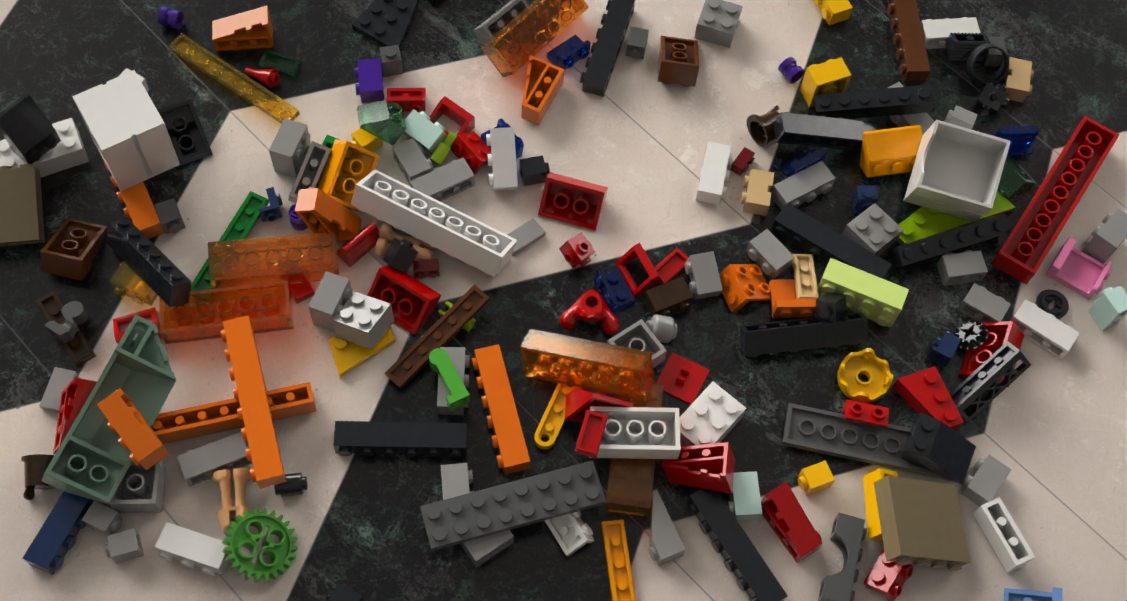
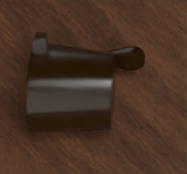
[746,105,780,146]
[21,454,55,500]

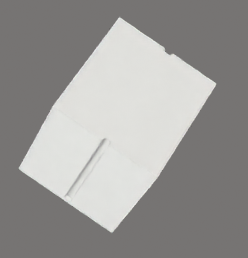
[72,70,180,191]
[904,119,1011,222]

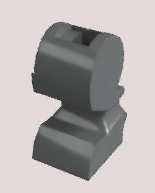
[44,301,88,344]

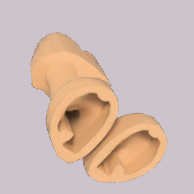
[375,222,435,261]
[212,468,252,533]

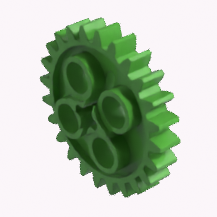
[222,508,298,583]

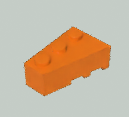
[212,6,273,51]
[521,55,565,125]
[295,188,362,242]
[97,388,169,470]

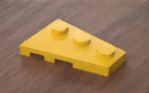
[328,326,396,378]

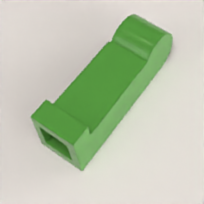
[429,348,470,411]

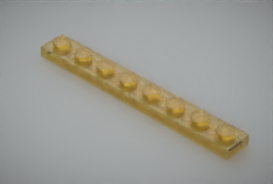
[169,33,300,124]

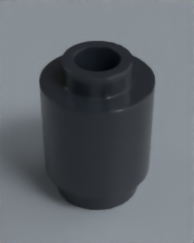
[274,472,308,497]

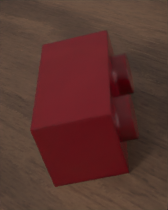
[730,147,755,176]
[413,259,440,279]

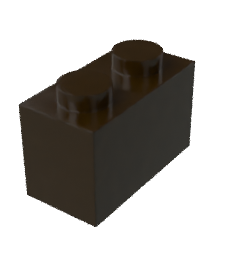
[644,276,694,317]

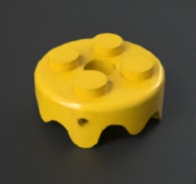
[837,348,893,403]

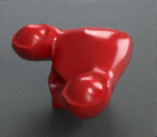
[559,289,620,334]

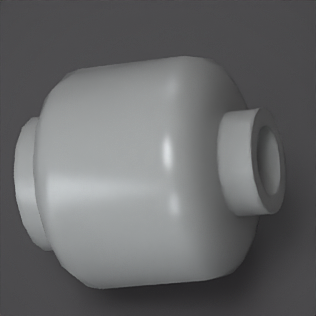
[646,314,678,343]

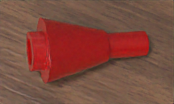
[244,67,280,88]

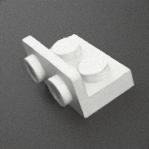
[545,511,594,556]

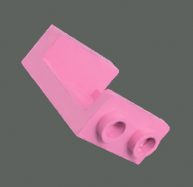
[1045,237,1113,299]

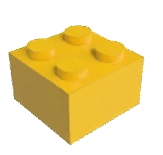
[800,57,852,108]

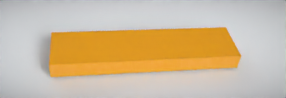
[601,519,636,601]

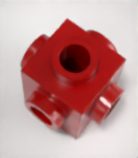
[559,232,595,268]

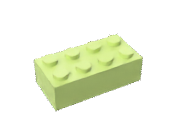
[818,258,909,328]

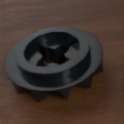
[1035,289,1069,320]
[955,320,988,350]

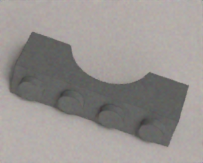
[818,512,867,601]

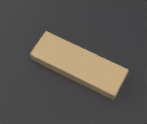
[792,254,819,299]

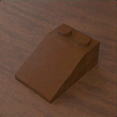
[657,36,699,87]
[40,217,107,281]

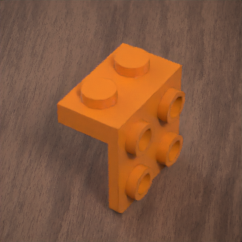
[719,264,771,312]
[769,279,817,318]

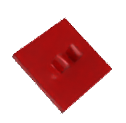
[654,352,710,405]

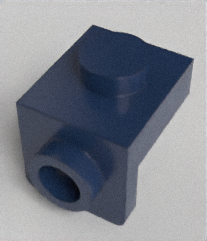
[259,187,283,222]

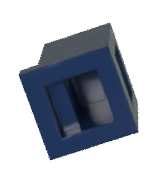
[851,185,878,215]
[927,331,961,367]

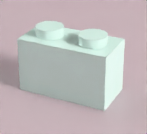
[399,109,447,154]
[1088,285,1127,331]
[726,471,762,522]

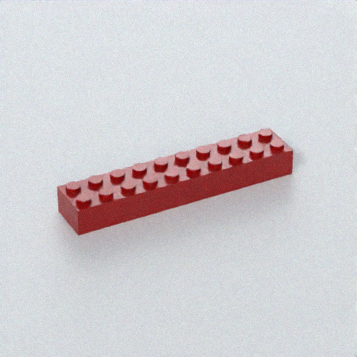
[991,116,1120,285]

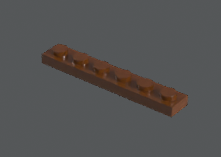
[385,284,490,389]

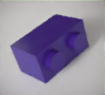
[354,58,384,103]

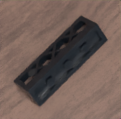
[950,341,1031,423]

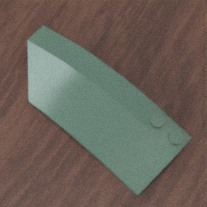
[42,314,176,504]

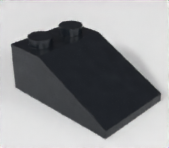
[0,93,61,164]
[157,98,213,168]
[901,412,976,485]

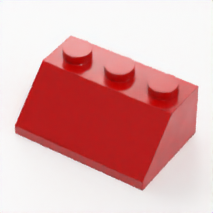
[538,172,608,230]
[367,265,441,335]
[960,321,1024,387]

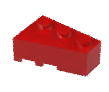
[891,366,964,432]
[53,377,97,454]
[662,442,735,493]
[761,481,823,563]

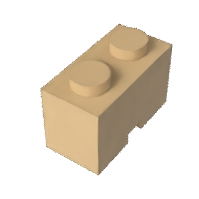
[1002,57,1034,103]
[741,168,774,216]

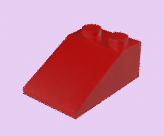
[565,387,633,423]

